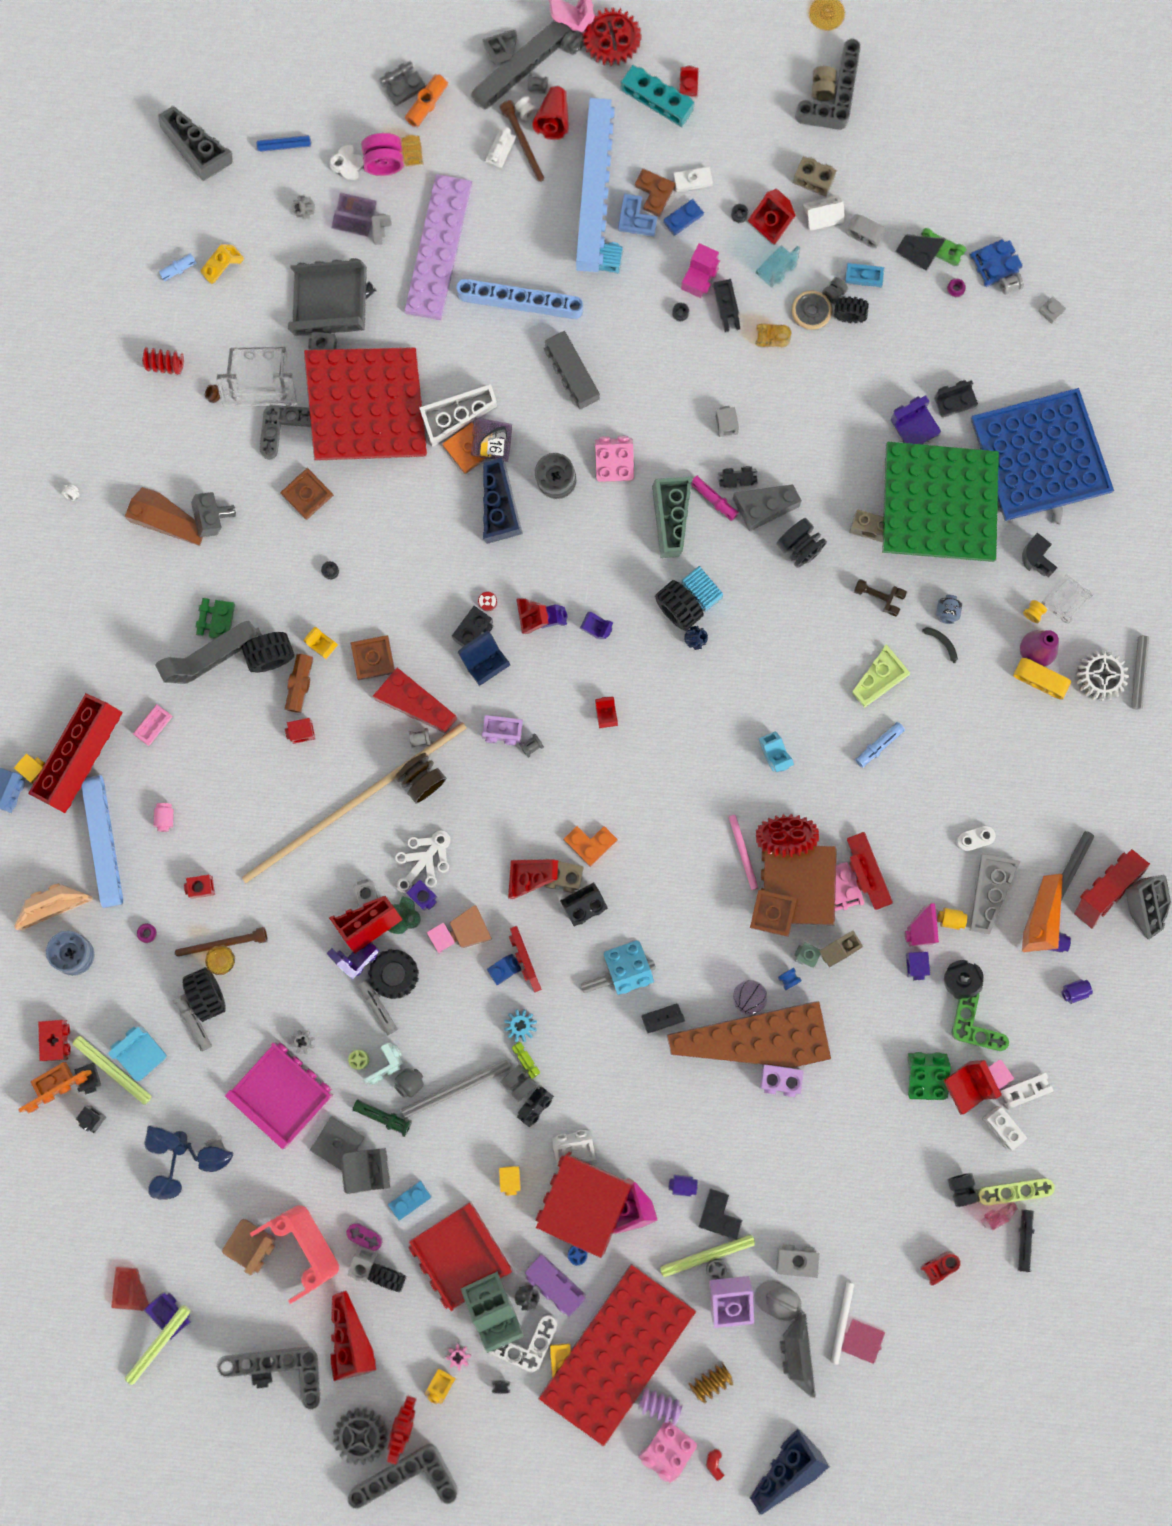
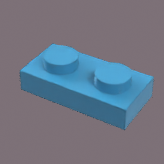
[845,263,884,288]
[388,1181,432,1221]

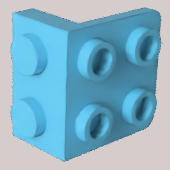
[604,940,654,995]
[108,1027,167,1081]

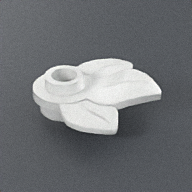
[329,145,363,180]

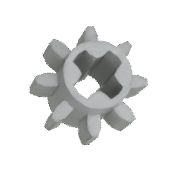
[292,195,315,219]
[290,1030,315,1054]

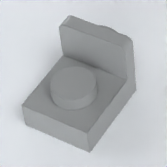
[372,214,392,245]

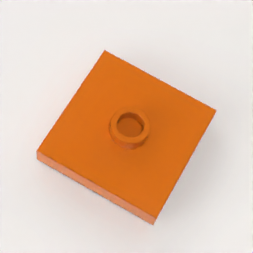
[442,422,489,474]

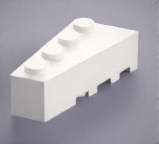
[420,384,497,447]

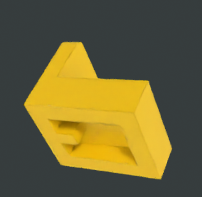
[424,1368,456,1404]

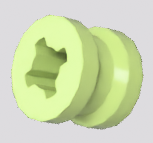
[348,1050,369,1070]

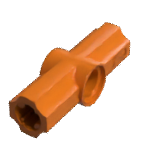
[405,74,448,127]

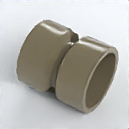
[812,66,837,101]

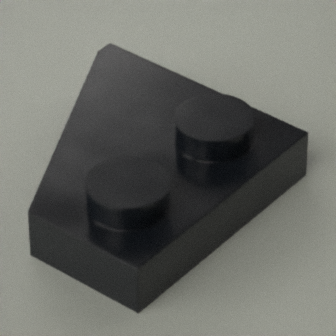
[896,234,946,271]

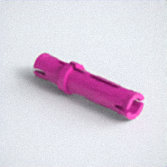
[691,475,739,521]

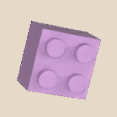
[709,1276,754,1328]

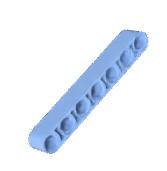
[457,279,583,319]
[82,775,123,908]

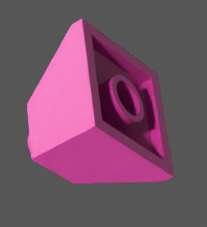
[905,903,939,947]
[613,1182,658,1234]

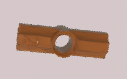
[285,654,313,713]

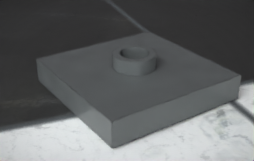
[310,1116,365,1171]

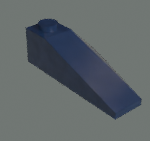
[750,1429,830,1515]

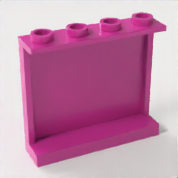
[225,1042,333,1149]

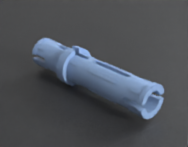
[855,722,905,768]

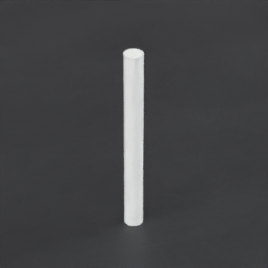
[831,1282,854,1364]

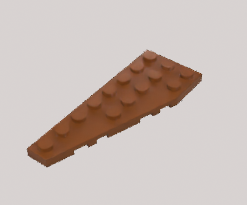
[667,1001,831,1068]

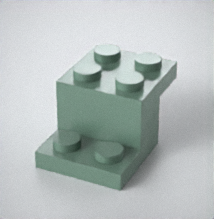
[461,1272,524,1353]

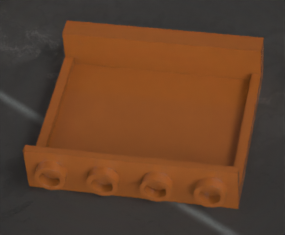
[761,846,837,926]

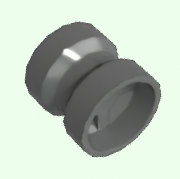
[822,277,848,304]

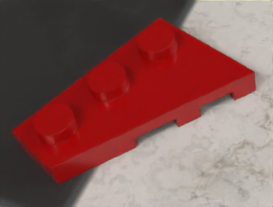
[508,859,558,899]
[509,926,542,992]

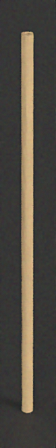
[242,722,467,883]

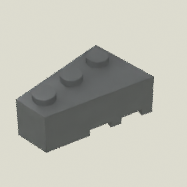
[733,484,802,531]

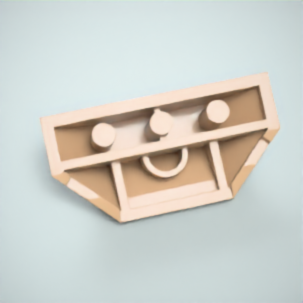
[14,883,93,931]

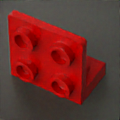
[944,1060,1002,1115]

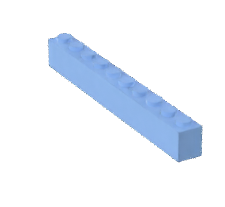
[576,98,615,272]

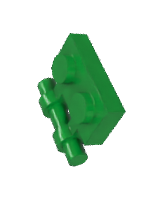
[195,598,235,639]

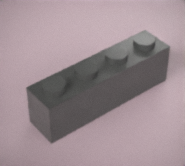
[544,330,600,409]

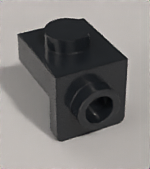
[250,1357,273,1389]

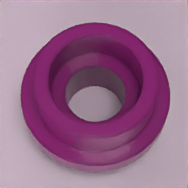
[947,279,966,297]
[137,923,157,943]

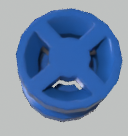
[777,968,802,991]
[568,1245,588,1266]

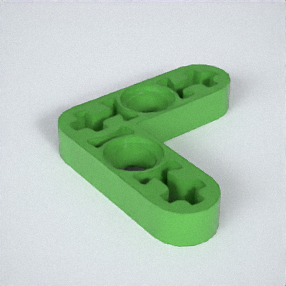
[952,993,1009,1051]

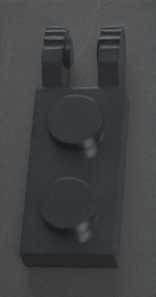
[713,279,740,332]

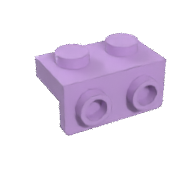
[482,715,523,745]

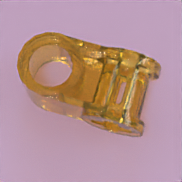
[755,323,792,347]

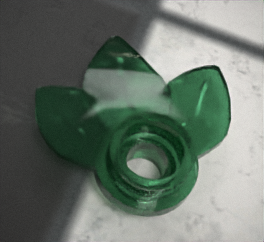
[388,896,421,934]

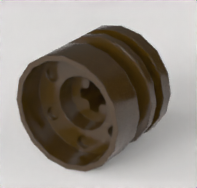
[395,753,447,804]

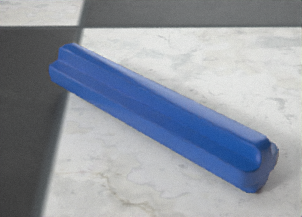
[256,135,311,152]

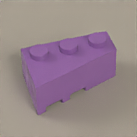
[525,1253,585,1317]

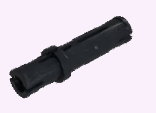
[1018,1210,1035,1272]

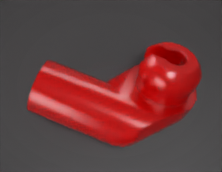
[706,1449,724,1481]

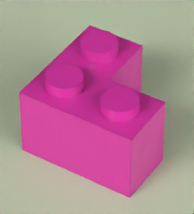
[681,243,720,298]

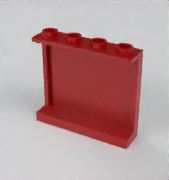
[535,1152,634,1258]
[408,1202,513,1311]

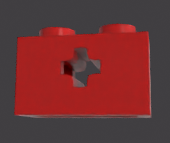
[38,1020,71,1061]

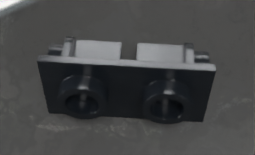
[718,466,757,488]
[517,1086,554,1127]

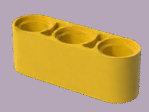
[1013,658,1071,700]

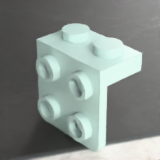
[363,1043,403,1085]

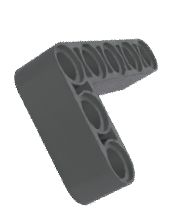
[795,39,860,130]
[155,621,258,684]
[217,1347,320,1409]
[348,1444,458,1509]

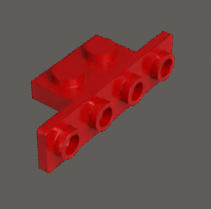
[847,832,893,910]

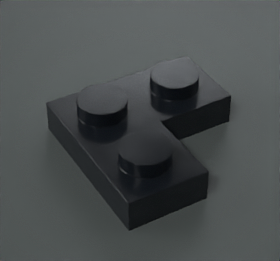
[698,1189,742,1240]

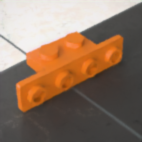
[18,1062,92,1114]

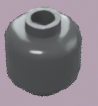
[394,1068,423,1098]

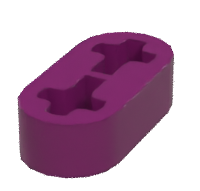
[347,1223,383,1251]

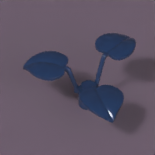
[145,1125,233,1200]

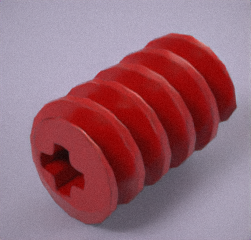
[142,347,184,375]

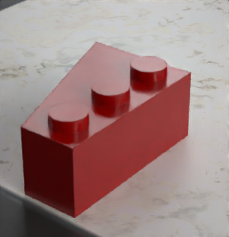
[329,896,402,954]

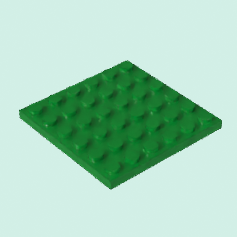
[882,442,999,562]

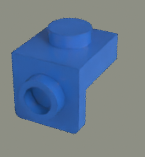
[487,954,522,985]

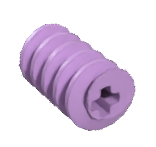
[638,1387,683,1426]

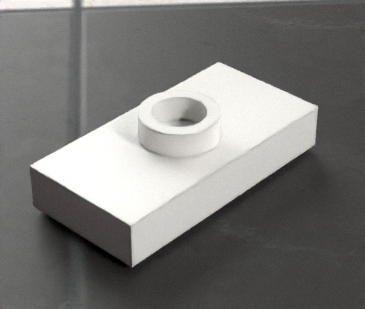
[673,167,713,192]

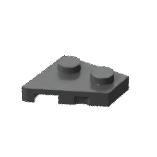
[483,29,517,64]

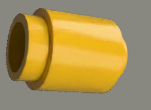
[937,908,967,930]

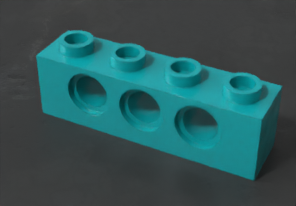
[621,65,694,128]

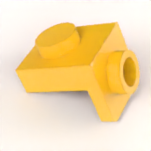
[303,627,338,659]

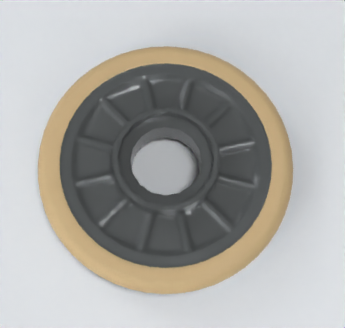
[792,290,832,330]

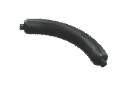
[922,627,958,663]

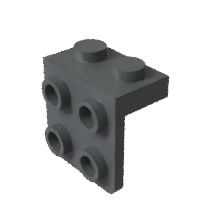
[340,1148,390,1194]

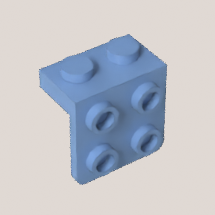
[0,768,26,813]

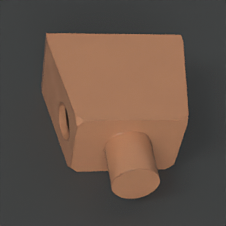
[449,905,492,948]

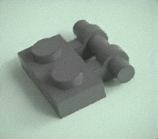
[379,61,426,107]

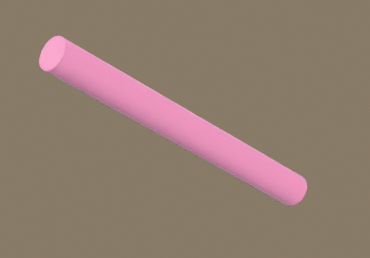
[728,815,758,890]

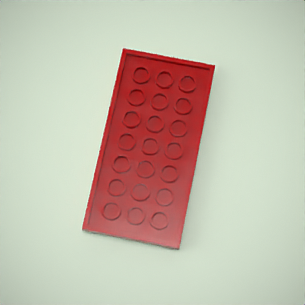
[538,1264,696,1447]

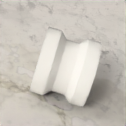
[515,97,538,121]

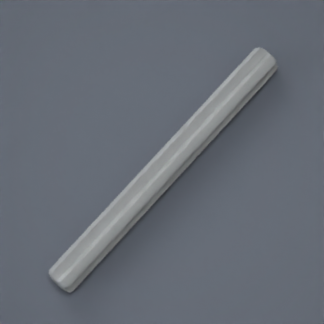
[401,1060,510,1118]

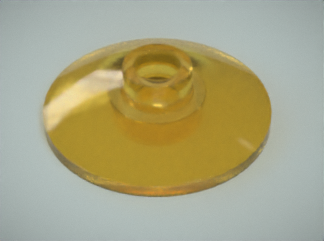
[809,0,845,31]

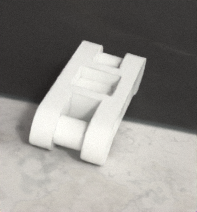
[1000,1072,1054,1109]

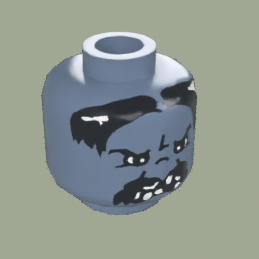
[936,595,962,624]

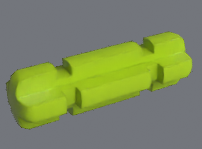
[512,1042,540,1079]

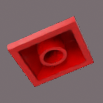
[748,188,796,245]

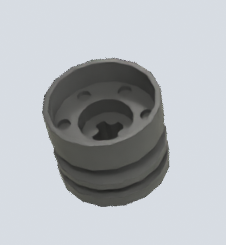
[535,453,577,499]

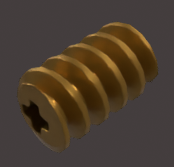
[688,1361,734,1404]

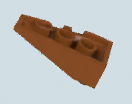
[125,487,203,546]

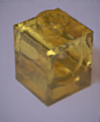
[401,135,423,166]

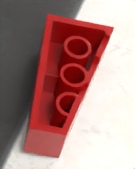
[373,667,457,733]

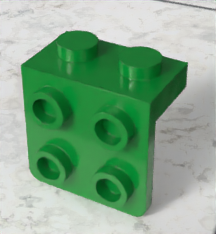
[907,1052,951,1100]

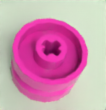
[361,133,404,176]

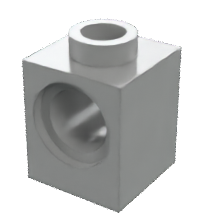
[715,406,739,437]
[353,879,378,908]
[348,1246,378,1283]

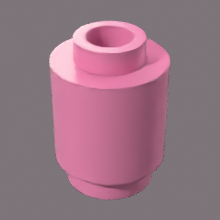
[153,803,174,832]

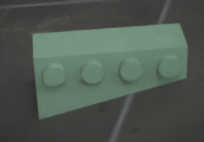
[652,476,693,558]

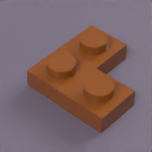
[635,168,676,217]

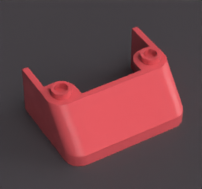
[250,1205,339,1304]

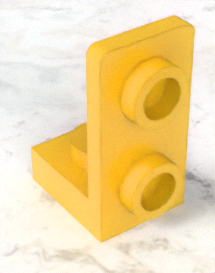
[200,244,245,284]

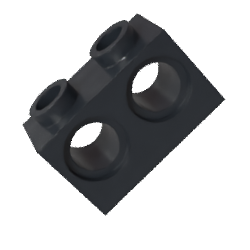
[452,606,494,647]
[560,882,608,927]

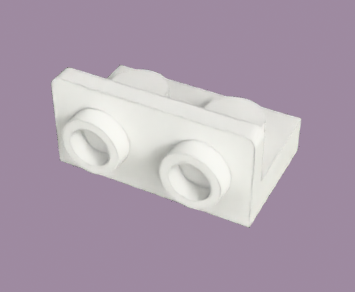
[552,1130,596,1168]

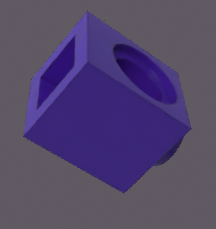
[406,880,437,911]
[906,952,930,980]

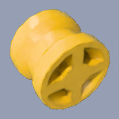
[1023,600,1047,623]

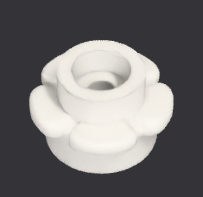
[61,484,80,501]

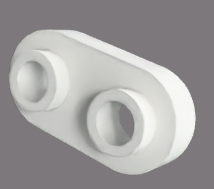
[957,826,995,852]

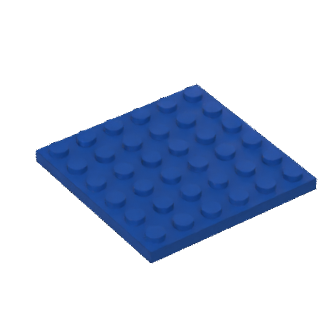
[971,388,1114,521]

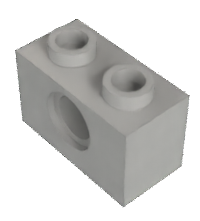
[776,1245,819,1278]

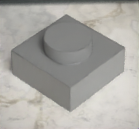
[1039,296,1066,323]

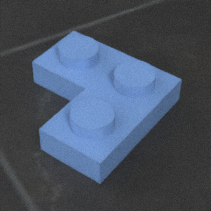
[618,194,657,237]

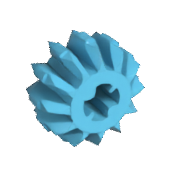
[504,1009,537,1042]

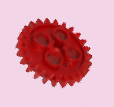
[583,7,642,66]
[756,814,819,858]
[387,1395,417,1465]

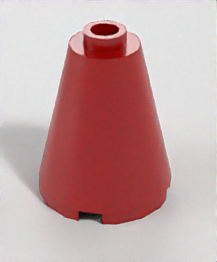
[532,86,569,140]

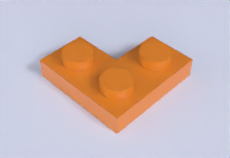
[563,826,618,867]

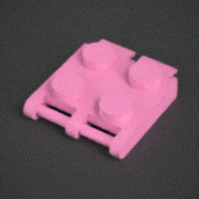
[835,862,864,911]

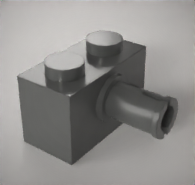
[191,492,236,537]

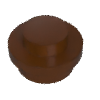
[205,384,222,403]

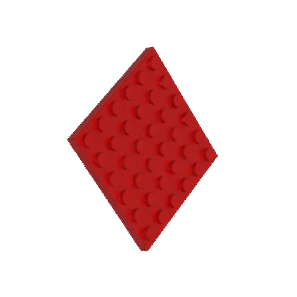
[304,348,427,461]

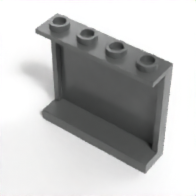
[288,258,367,336]

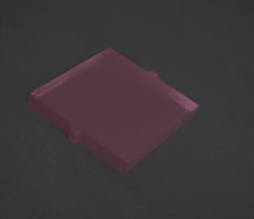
[841,1319,885,1364]

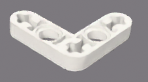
[489,1314,557,1372]

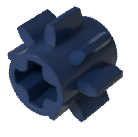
[684,626,708,650]

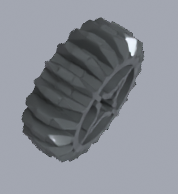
[333,1408,388,1465]

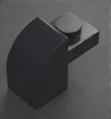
[1022,532,1058,577]

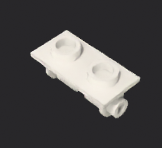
[485,127,516,169]

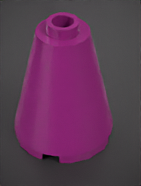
[1020,630,1059,667]

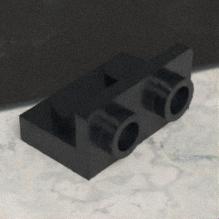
[934,380,978,418]
[642,1004,685,1034]

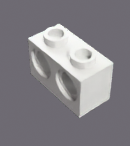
[982,1106,1027,1151]

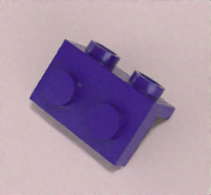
[144,1292,191,1340]

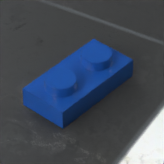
[663,199,704,236]

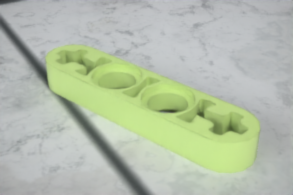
[978,1178,1055,1205]

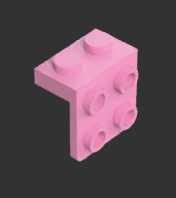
[549,0,594,33]
[595,436,634,482]
[638,1421,697,1483]

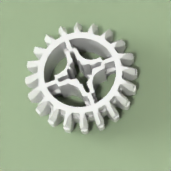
[1076,650,1129,702]

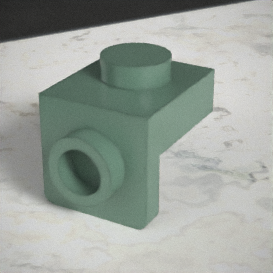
[794,942,821,968]

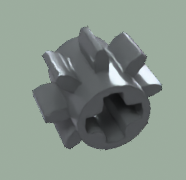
[515,1285,540,1311]

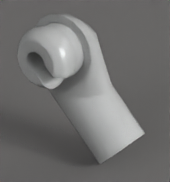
[1051,506,1063,525]

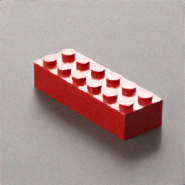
[28,693,123,813]

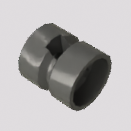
[500,1065,537,1102]

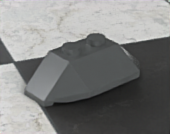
[1125,875,1171,940]
[780,1312,816,1398]

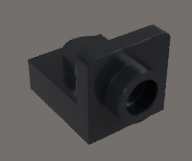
[74,1063,101,1095]

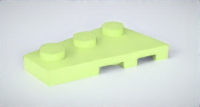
[852,644,910,708]

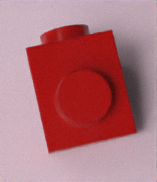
[595,697,618,729]

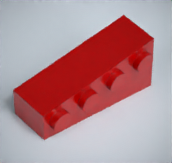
[1074,849,1150,929]

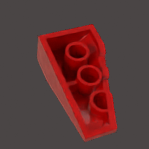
[330,1291,376,1381]

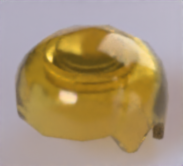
[205,945,235,975]

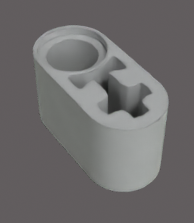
[846,214,886,248]

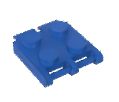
[969,239,1023,287]

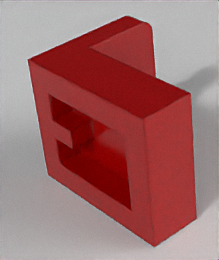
[679,66,699,97]

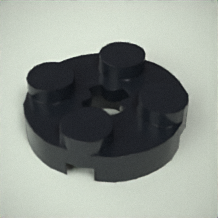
[944,960,984,999]

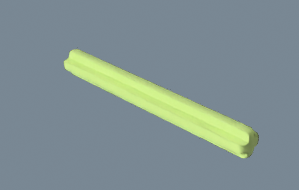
[72,1036,152,1105]
[660,1235,755,1277]
[125,1305,190,1385]

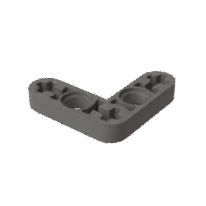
[260,405,311,460]

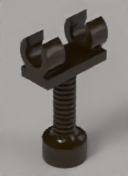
[854,579,907,617]

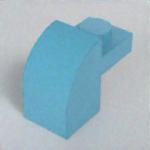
[759,731,794,772]

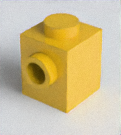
[14,753,45,784]
[499,1166,521,1196]

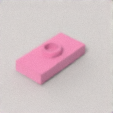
[133,704,173,746]

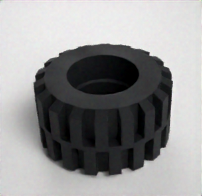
[655,580,704,631]
[242,632,295,673]
[368,949,419,999]
[183,967,226,1022]

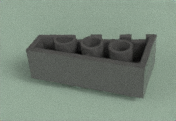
[158,106,233,181]

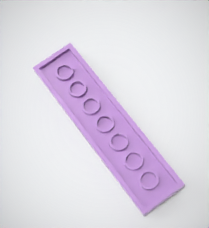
[405,174,472,320]

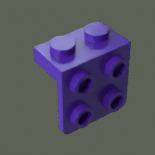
[890,395,941,444]

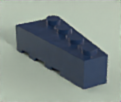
[483,457,523,544]

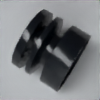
[776,518,827,568]

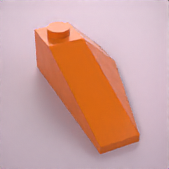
[1022,874,1063,952]

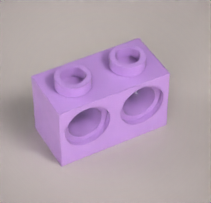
[760,1065,804,1097]

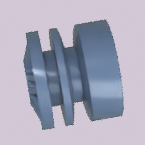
[46,930,95,976]

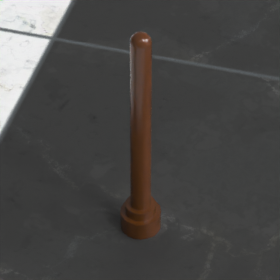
[499,100,544,182]
[175,927,268,957]

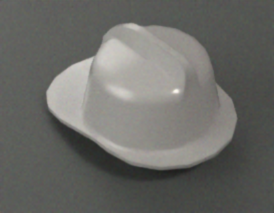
[755,1281,801,1321]

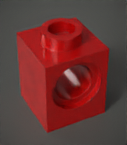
[285,718,315,744]
[184,874,215,899]

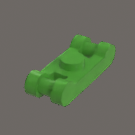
[921,228,966,266]

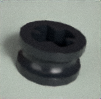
[731,204,748,223]
[672,302,689,322]
[321,561,339,580]
[492,1380,510,1394]

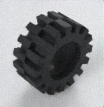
[834,296,869,324]
[367,1263,407,1292]

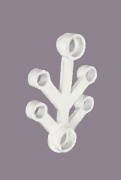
[395,831,451,894]

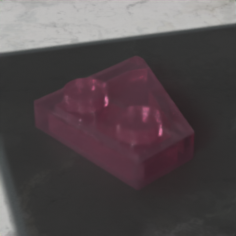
[981,1202,1018,1231]

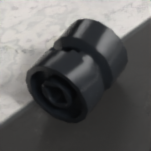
[948,1173,980,1207]

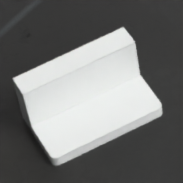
[803,196,845,231]

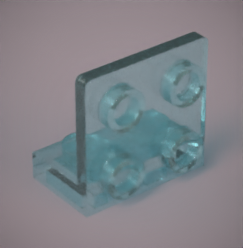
[756,245,800,288]

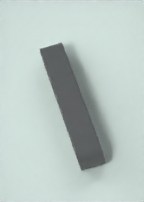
[471,20,575,109]

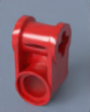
[920,1252,960,1286]

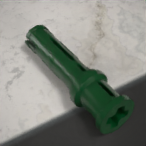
[352,1099,412,1137]

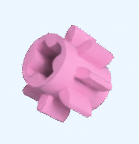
[446,1343,471,1370]

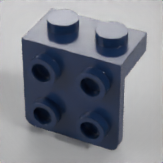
[458,631,511,686]

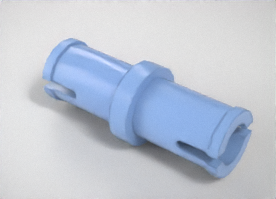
[159,253,197,281]

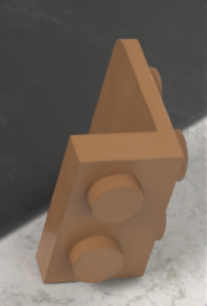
[222,1219,276,1276]

